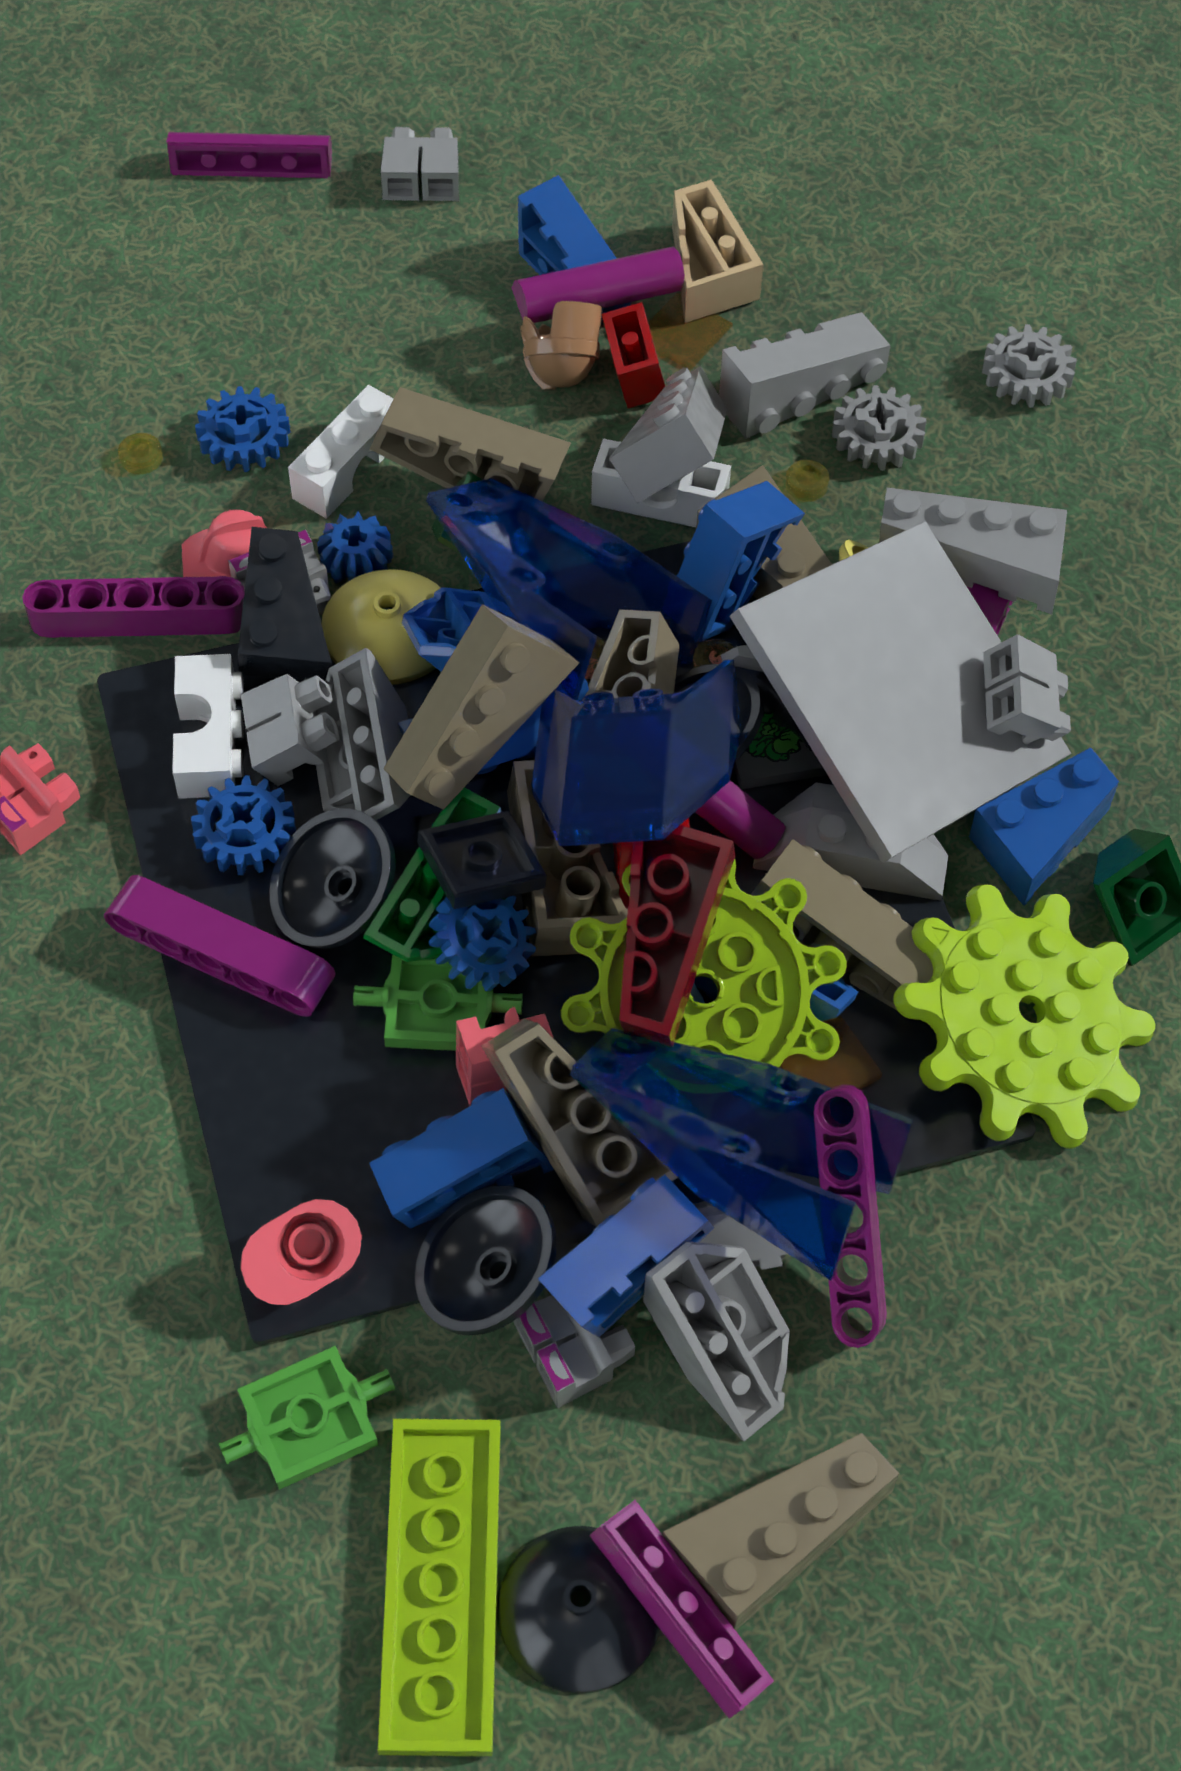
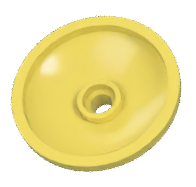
[321,569,441,685]

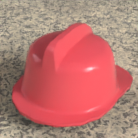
[182,510,267,577]
[240,1199,362,1305]

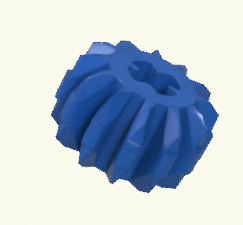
[317,511,393,584]

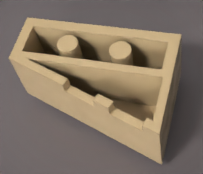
[672,179,763,323]

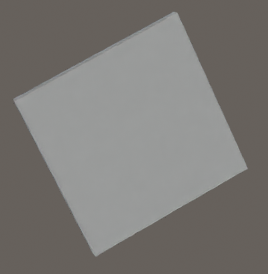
[730,521,1071,863]

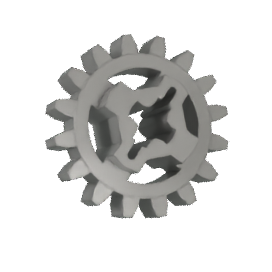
[982,324,1077,408]
[832,385,927,471]

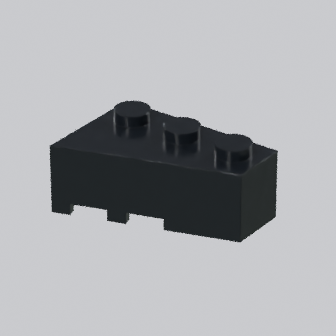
[238,527,331,683]

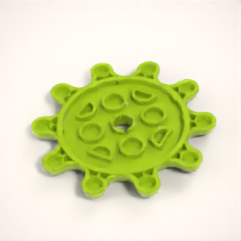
[561,858,847,1135]
[893,884,1155,1149]

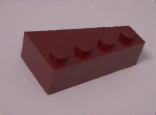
[619,812,735,1047]

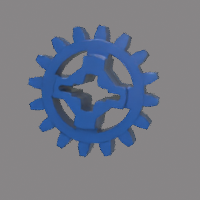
[195,386,291,472]
[191,775,297,875]
[429,896,536,991]

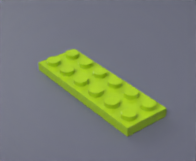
[378,1419,501,1756]

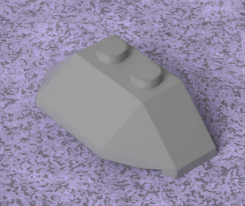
[316,648,411,820]
[753,782,948,901]
[644,1242,789,1441]

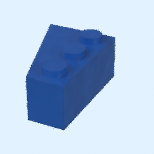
[518,175,631,323]
[664,481,805,642]
[969,748,1119,906]
[369,1088,554,1228]
[538,1174,714,1338]

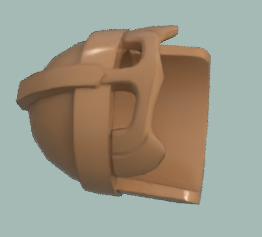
[520,301,602,390]

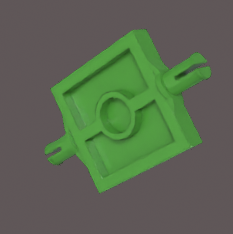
[353,955,523,1051]
[218,1346,395,1490]

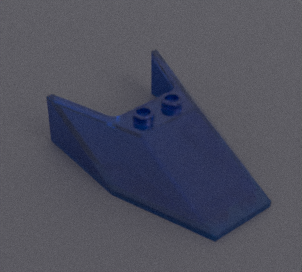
[426,478,712,703]
[532,659,742,846]
[570,1028,913,1281]

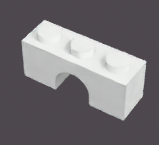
[288,385,393,519]
[591,438,731,527]
[173,654,244,799]

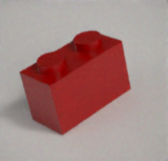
[602,302,665,409]

